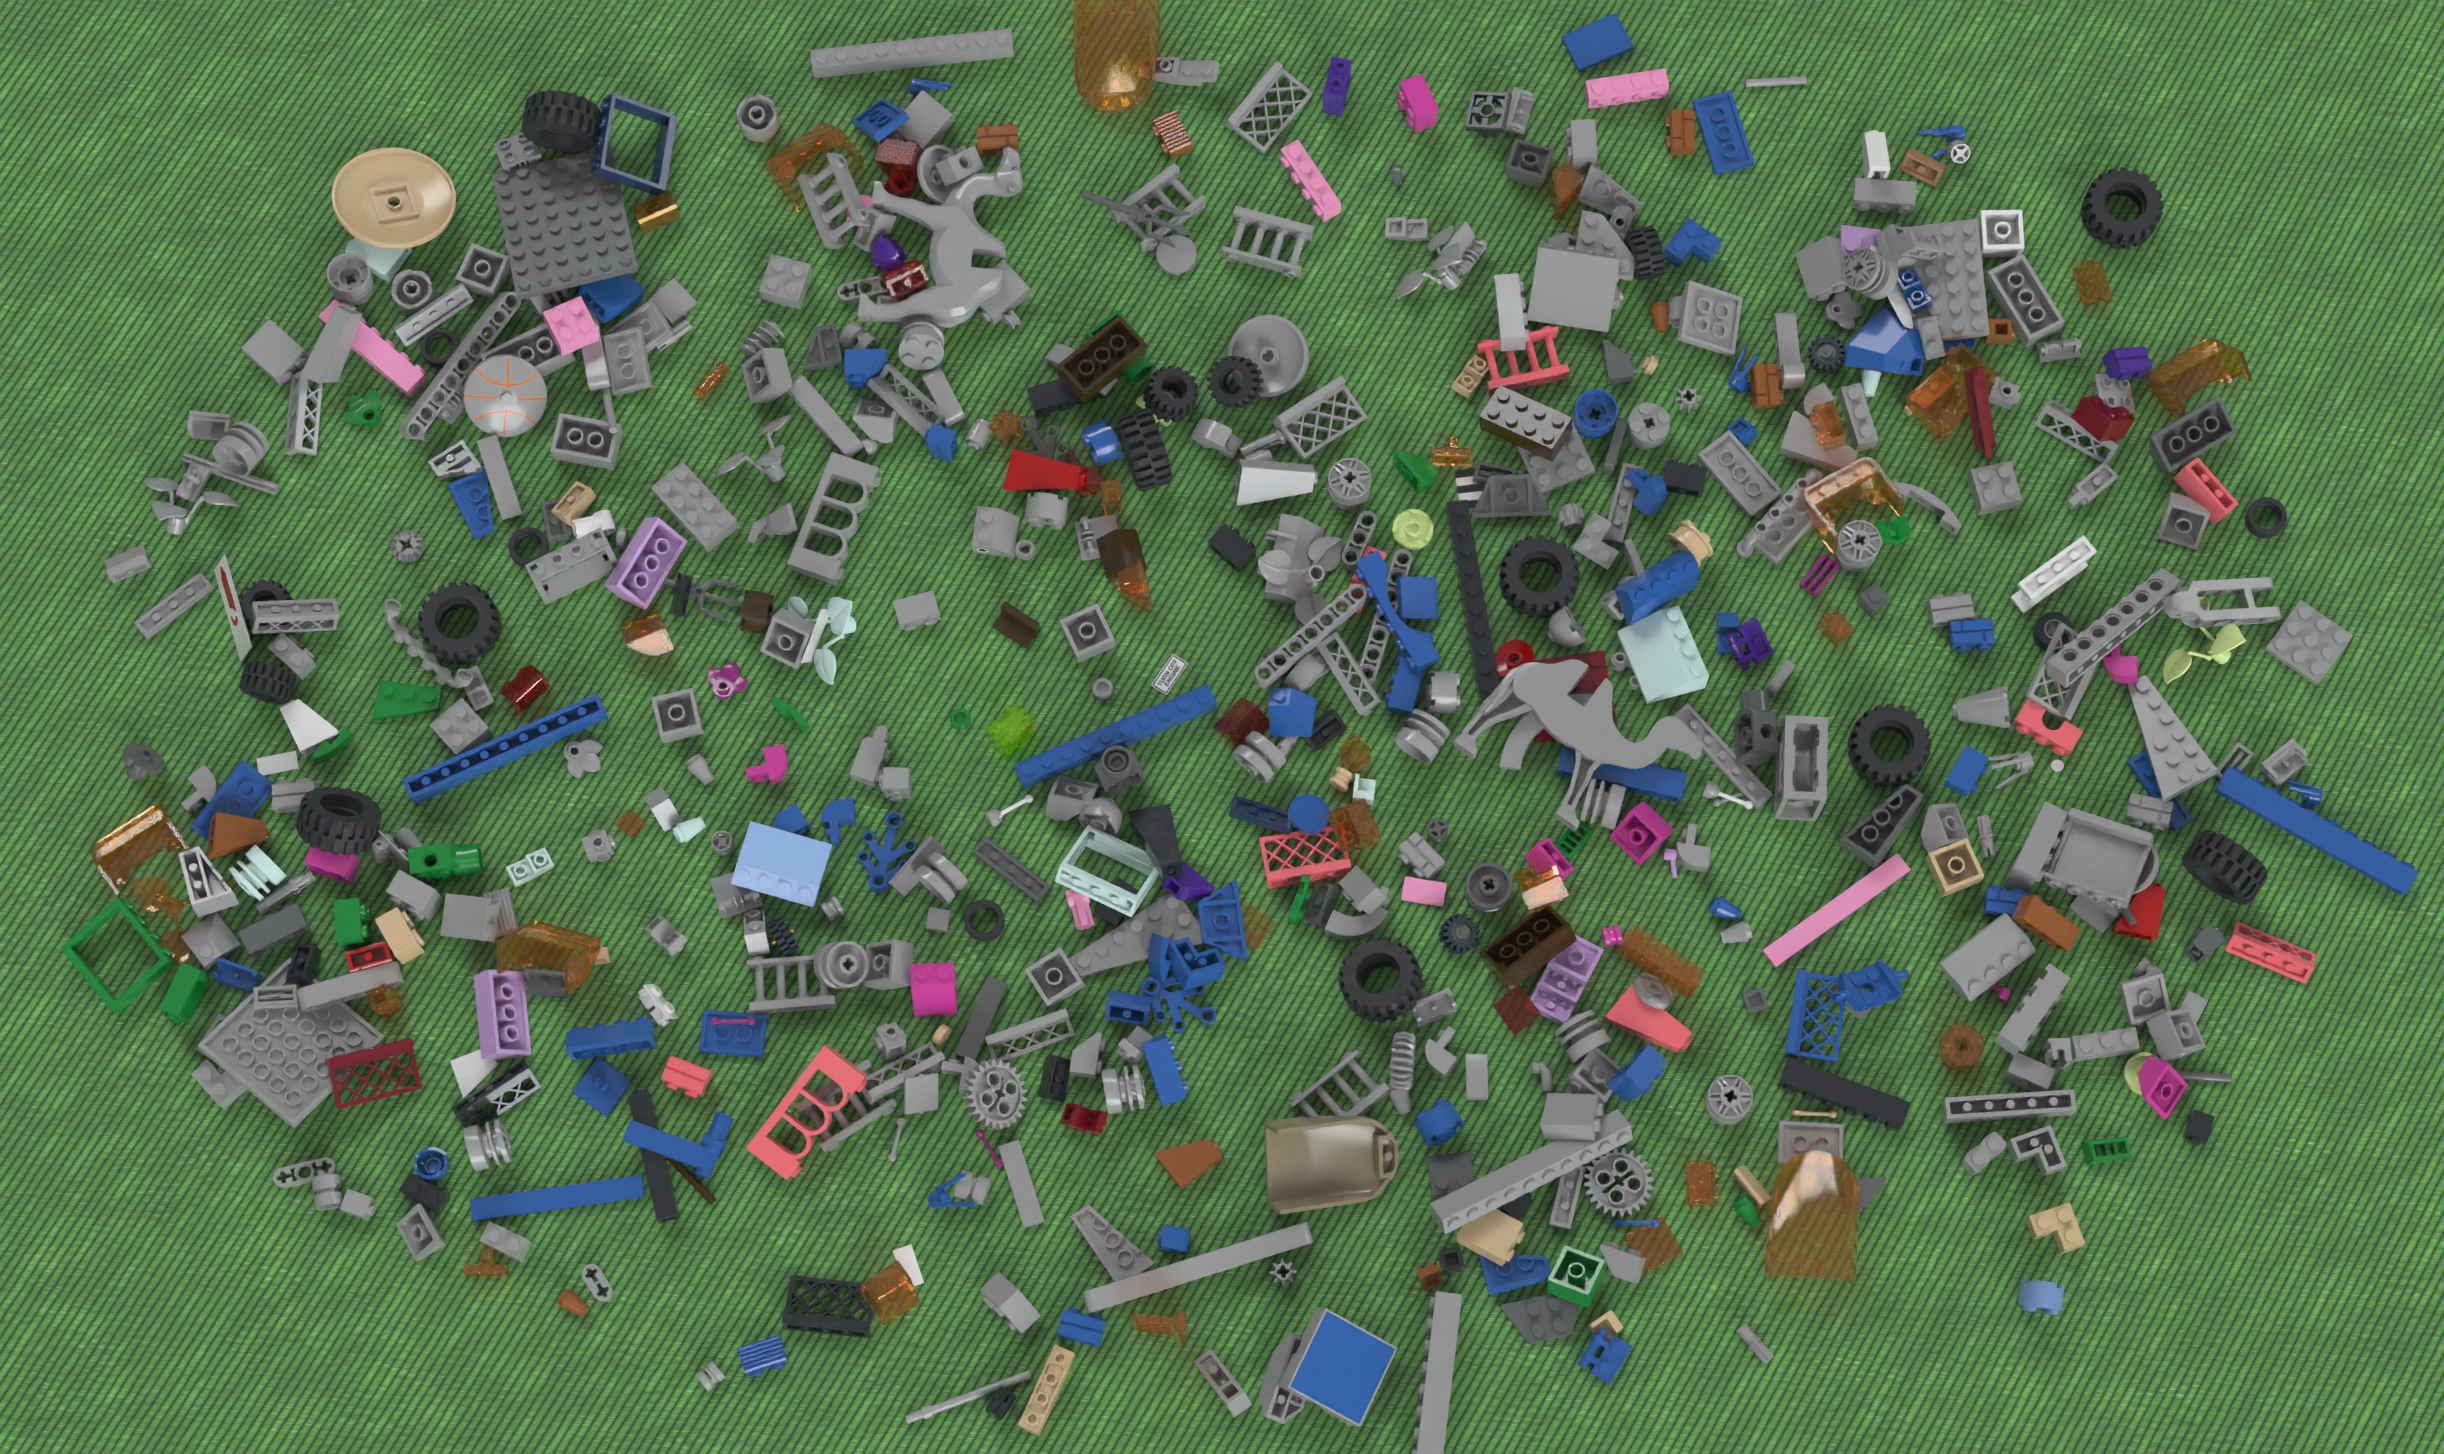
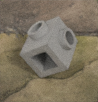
[581,829,616,863]
[873,1022,906,1060]

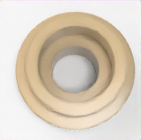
[1641,355,1659,375]

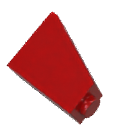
[2112,883,2166,942]

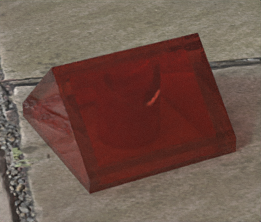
[1213,697,1270,748]

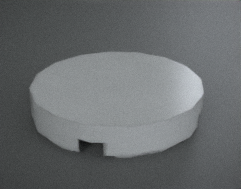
[1156,235,1197,275]
[1633,973,1673,1009]

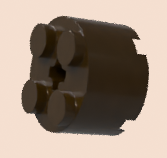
[740,589,774,634]

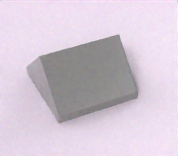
[396,1203,446,1262]

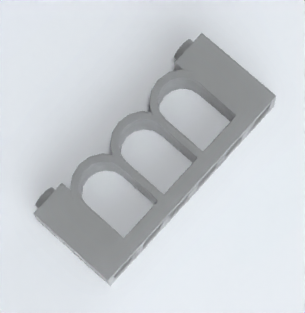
[787,452,882,586]

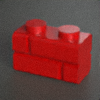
[345,941,394,973]

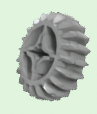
[1390,1032,1416,1090]

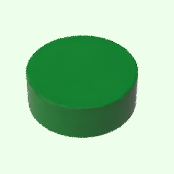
[950,708,971,730]

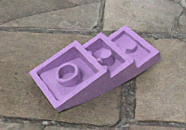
[1526,935,1604,1026]

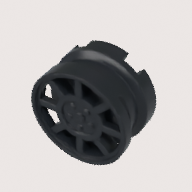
[985,1386,1017,1421]

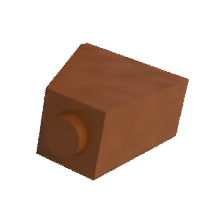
[207,812,268,859]
[1155,1139,1223,1191]

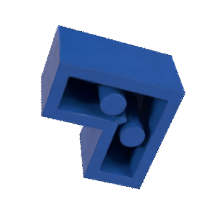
[1664,218,1722,269]
[1165,937,1226,990]
[1606,1044,1667,1102]

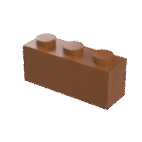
[2011,895,2080,951]

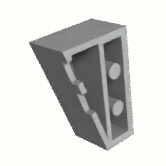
[178,846,239,917]

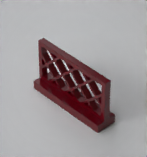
[1962,366,1997,459]
[324,1038,422,1109]

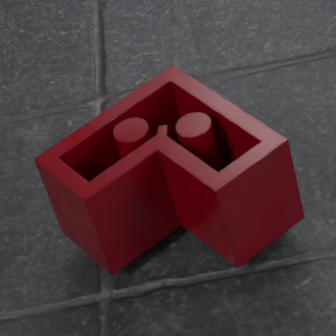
[2071,396,2135,442]

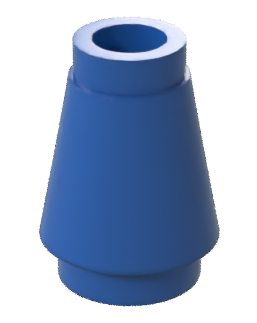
[1708,896,1742,922]

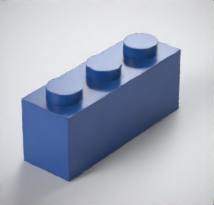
[1141,1034,1189,1106]

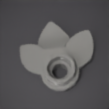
[1825,291,1864,330]
[563,739,603,778]

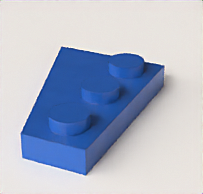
[448,469,494,540]
[1478,1254,1551,1295]

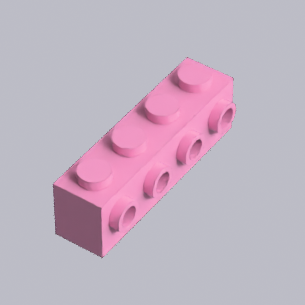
[1584,68,1669,109]
[1279,139,1341,223]

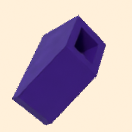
[1162,861,1215,901]

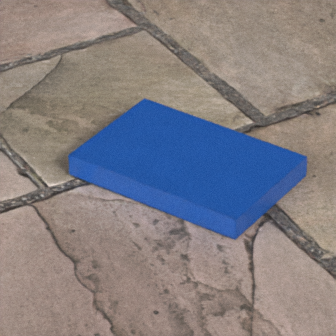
[1561,13,1634,72]
[852,98,910,142]
[699,1010,768,1058]

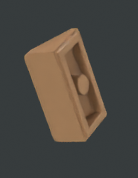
[1899,148,1946,187]

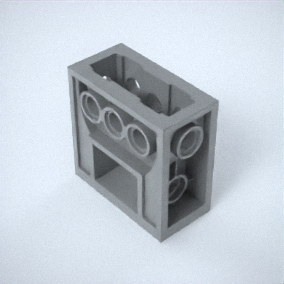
[1774,715,1828,821]

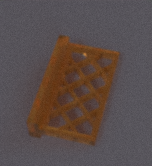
[1132,1310,1187,1345]

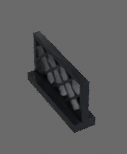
[782,1275,877,1339]

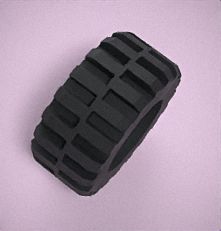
[521,90,601,153]
[2081,167,2164,249]
[1116,408,1173,492]
[1499,535,1580,618]
[418,581,502,665]
[1847,704,1932,788]
[296,786,382,855]
[2182,830,2268,905]
[1339,937,1424,1023]

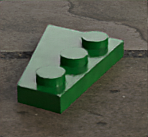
[372,680,443,722]

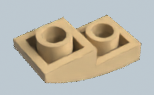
[1451,355,1489,399]

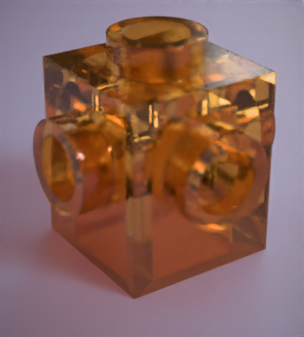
[991,411,1023,441]

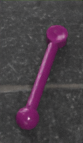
[710,1017,756,1026]
[975,1129,1003,1168]

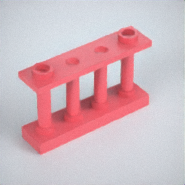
[1477,326,1570,396]

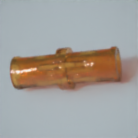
[693,362,729,401]

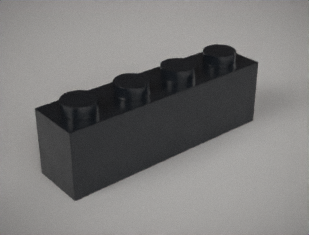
[1027,378,1114,418]

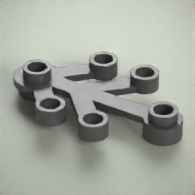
[1016,416,1071,463]

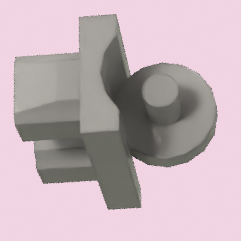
[176,461,212,503]

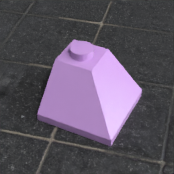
[1839,225,1881,261]

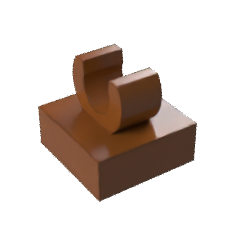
[1417,1262,1444,1292]

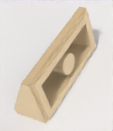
[551,481,596,526]
[1732,1165,1771,1208]

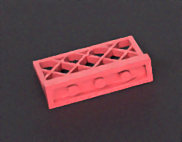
[1259,824,1351,889]

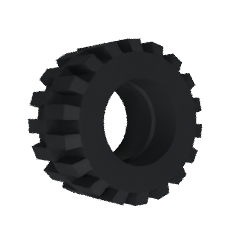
[1625,225,1665,281]
[1207,356,1264,408]
[1143,366,1199,423]
[239,579,293,636]
[238,661,297,705]

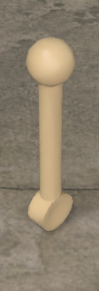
[1792,1110,1837,1118]

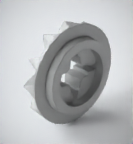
[390,529,424,562]

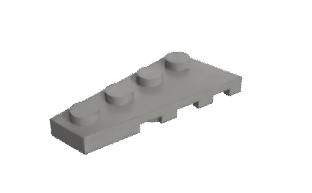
[1070,1204,1155,1282]

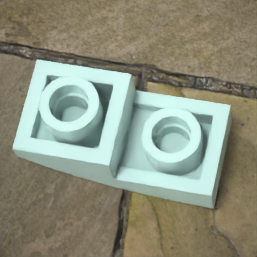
[505,847,554,888]

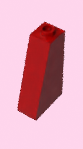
[1003,449,1088,492]

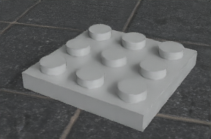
[1677,280,1743,357]
[1515,421,1595,495]
[2264,600,2353,686]

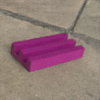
[1799,552,1841,598]

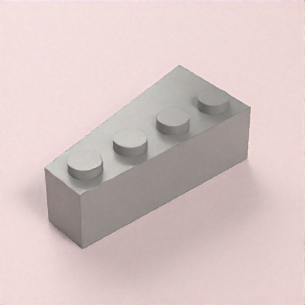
[2003,801,2068,893]
[1994,963,2071,1056]

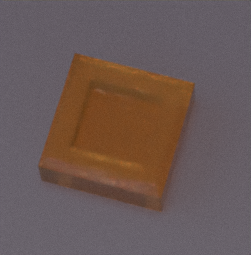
[615,808,645,839]

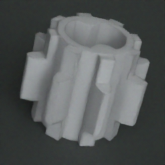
[1558,503,1584,529]

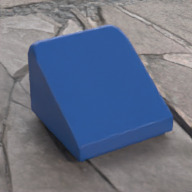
[1726,417,1757,447]

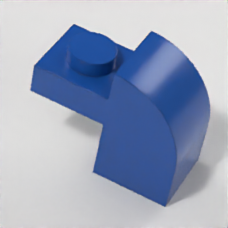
[1625,468,1666,516]
[821,798,856,846]

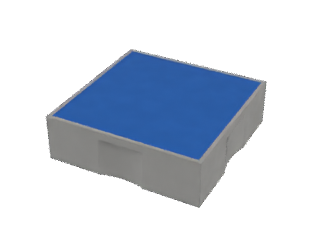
[1278,1307,1398,1427]

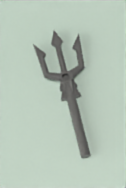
[1080,189,1191,248]
[662,577,743,623]

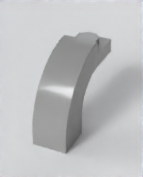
[1324,886,1391,940]

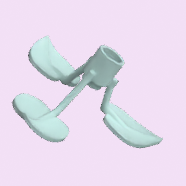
[788,597,856,685]

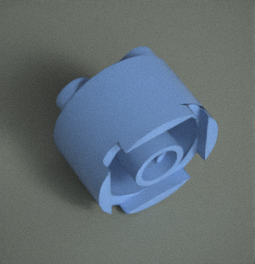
[2018,1279,2065,1315]

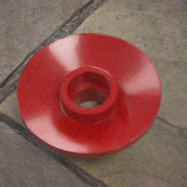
[1495,639,1534,677]

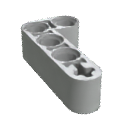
[1773,312,1805,389]

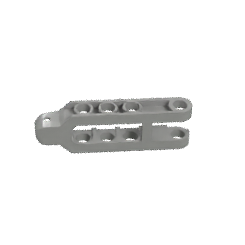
[2163,577,2282,628]

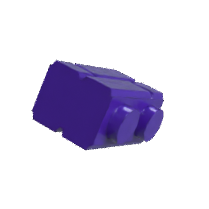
[2102,346,2153,381]

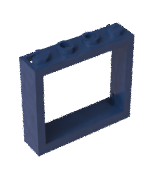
[591,93,678,196]

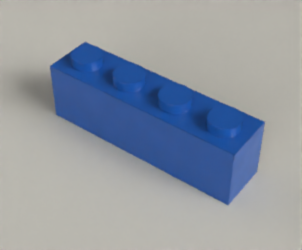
[1384,628,1434,718]

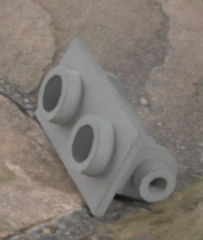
[2036,338,2082,363]

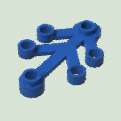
[857,812,917,892]
[1141,975,1217,1033]

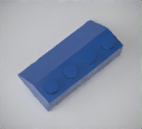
[1614,551,1700,626]
[566,1016,658,1061]

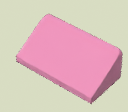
[1401,876,1447,907]

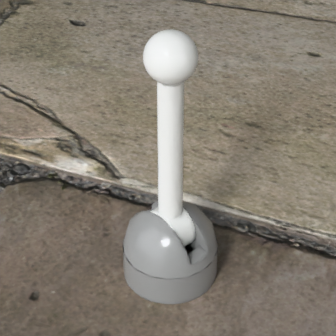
[1702,780,1753,809]
[985,794,1033,828]

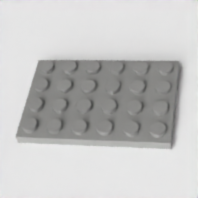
[1903,218,1990,341]

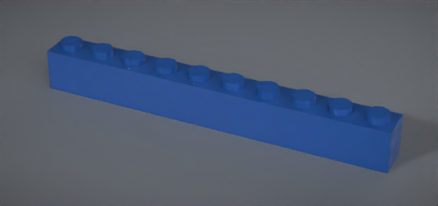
[1014,684,1216,790]
[402,694,609,805]
[2214,767,2418,896]

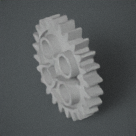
[963,1059,1027,1130]
[1583,1147,1654,1218]

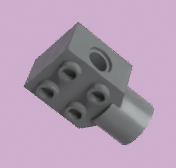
[1733,690,1779,766]
[1094,746,1144,798]

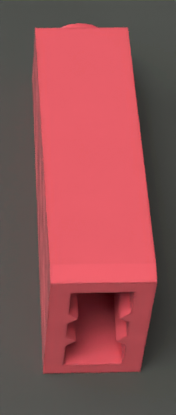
[1604,984,1692,1053]

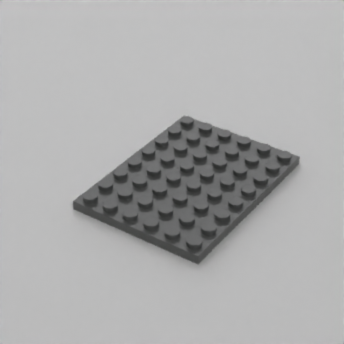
[492,145,639,300]

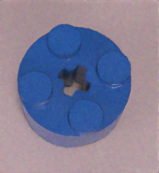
[1080,418,1123,466]
[1415,1099,1465,1148]

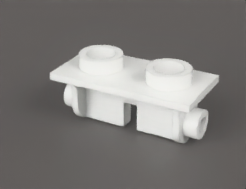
[638,984,678,1027]

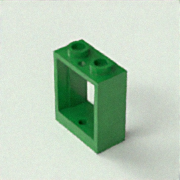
[159,962,211,1026]

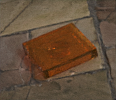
[1623,1216,1683,1275]

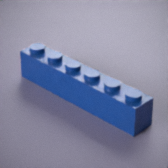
[1556,746,1687,803]

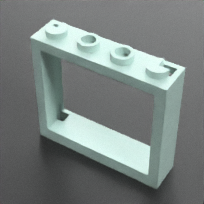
[1055,825,1160,917]

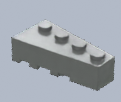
[1840,784,1924,869]

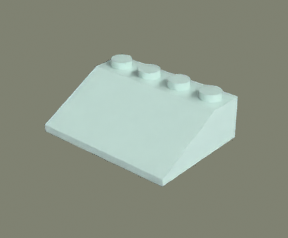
[1617,605,1709,704]

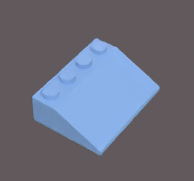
[731,821,832,907]

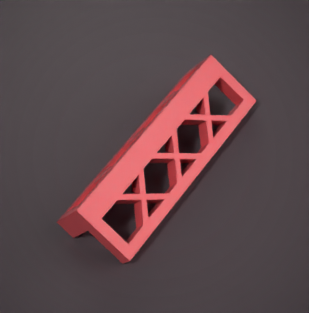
[2225,921,2317,984]

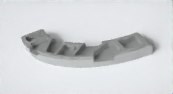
[1499,694,1591,770]

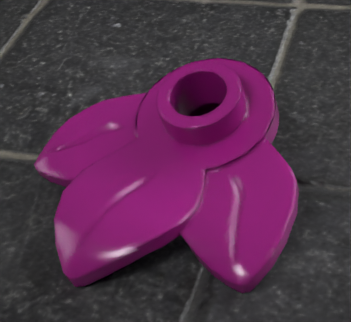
[707,662,748,700]

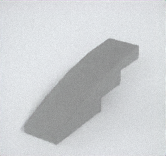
[477,434,523,520]

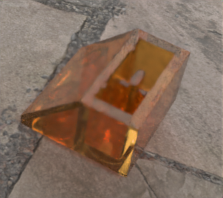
[1326,798,1381,853]

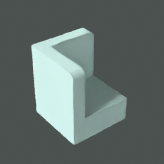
[1352,774,1376,805]

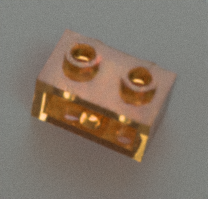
[1809,400,1847,452]

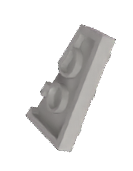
[1577,163,1642,224]

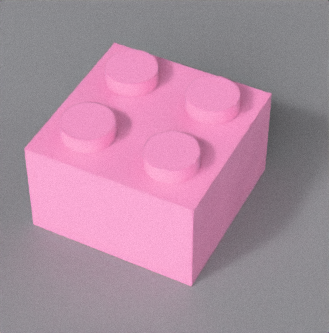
[543,296,600,356]

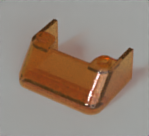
[766,123,864,212]
[2146,338,2252,418]
[1803,456,1905,554]
[90,803,189,895]
[497,921,601,993]

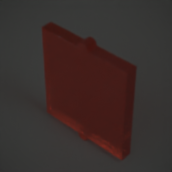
[1493,984,1542,1036]

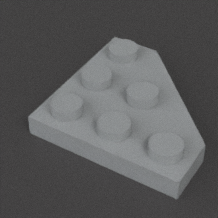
[1575,210,1635,281]

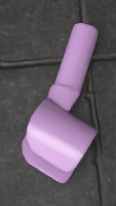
[1664,849,1678,878]

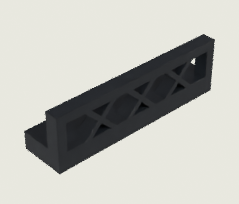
[451,1060,542,1128]

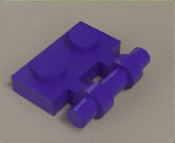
[1726,617,1774,671]

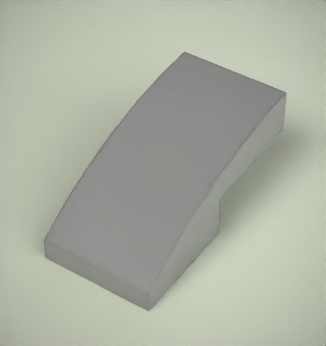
[1385,217,1429,241]
[464,665,495,711]
[1465,1054,1488,1100]

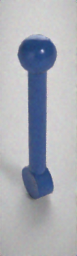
[1614,1218,1660,1227]

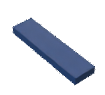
[2126,750,2193,832]
[623,1120,712,1170]

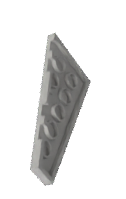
[2127,675,2217,803]
[1069,893,1202,978]

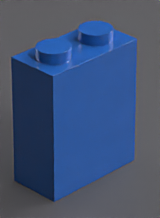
[577,273,645,323]

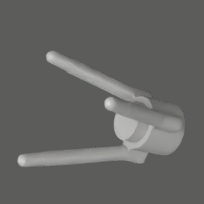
[1988,751,2034,790]

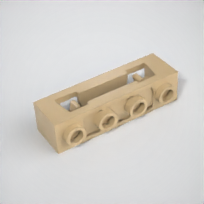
[1018,1344,1076,1436]

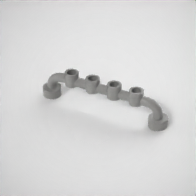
[1736,468,1822,558]
[383,599,473,689]

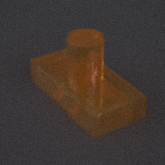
[1431,437,1473,466]
[462,1249,510,1276]

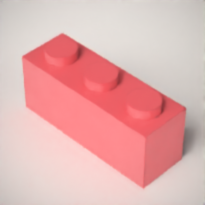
[2173,457,2239,525]

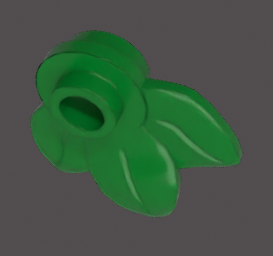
[344,390,382,427]

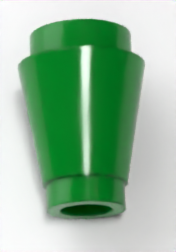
[1732,1195,1762,1229]

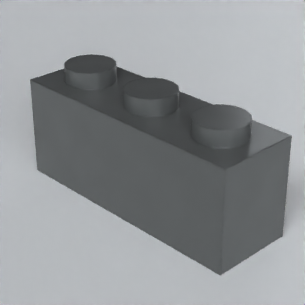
[239,903,311,959]

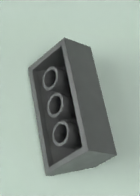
[2149,396,2238,473]

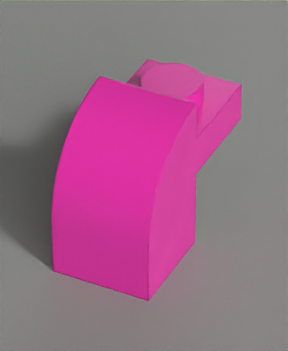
[2103,644,2138,684]
[746,744,789,785]

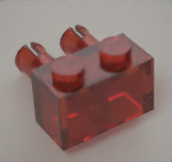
[880,258,930,303]

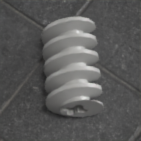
[739,318,785,359]

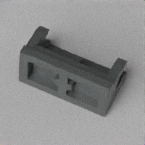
[523,968,571,998]

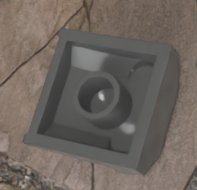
[1504,138,1554,186]

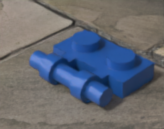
[1578,1327,1632,1384]

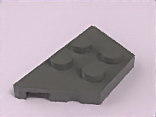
[1471,474,1552,518]
[1500,1294,1579,1345]

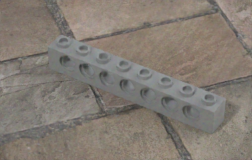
[2047,568,2181,688]

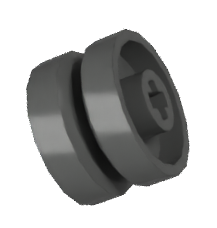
[1464,863,1512,914]

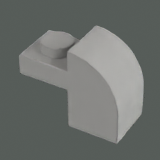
[1802,382,1835,432]
[1191,419,1242,459]
[1283,652,1330,693]
[181,765,220,814]
[1675,823,1711,873]
[644,915,688,956]
[1117,1025,1155,1065]
[1424,1026,1457,1079]
[941,1056,979,1095]

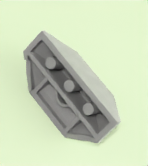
[1259,1333,1306,1424]

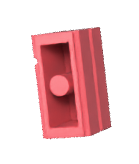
[661,1055,712,1099]

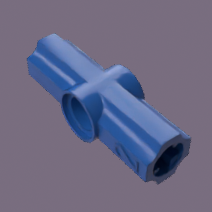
[691,1112,734,1179]

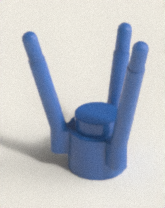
[909,78,952,99]
[1917,124,1966,159]
[1728,345,1758,393]
[2285,779,2322,809]
[928,1172,977,1209]

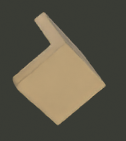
[1589,1310,1624,1341]

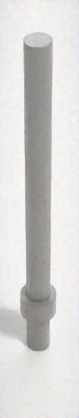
[905,1370,1031,1424]

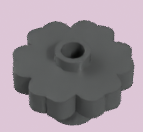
[121,742,165,781]

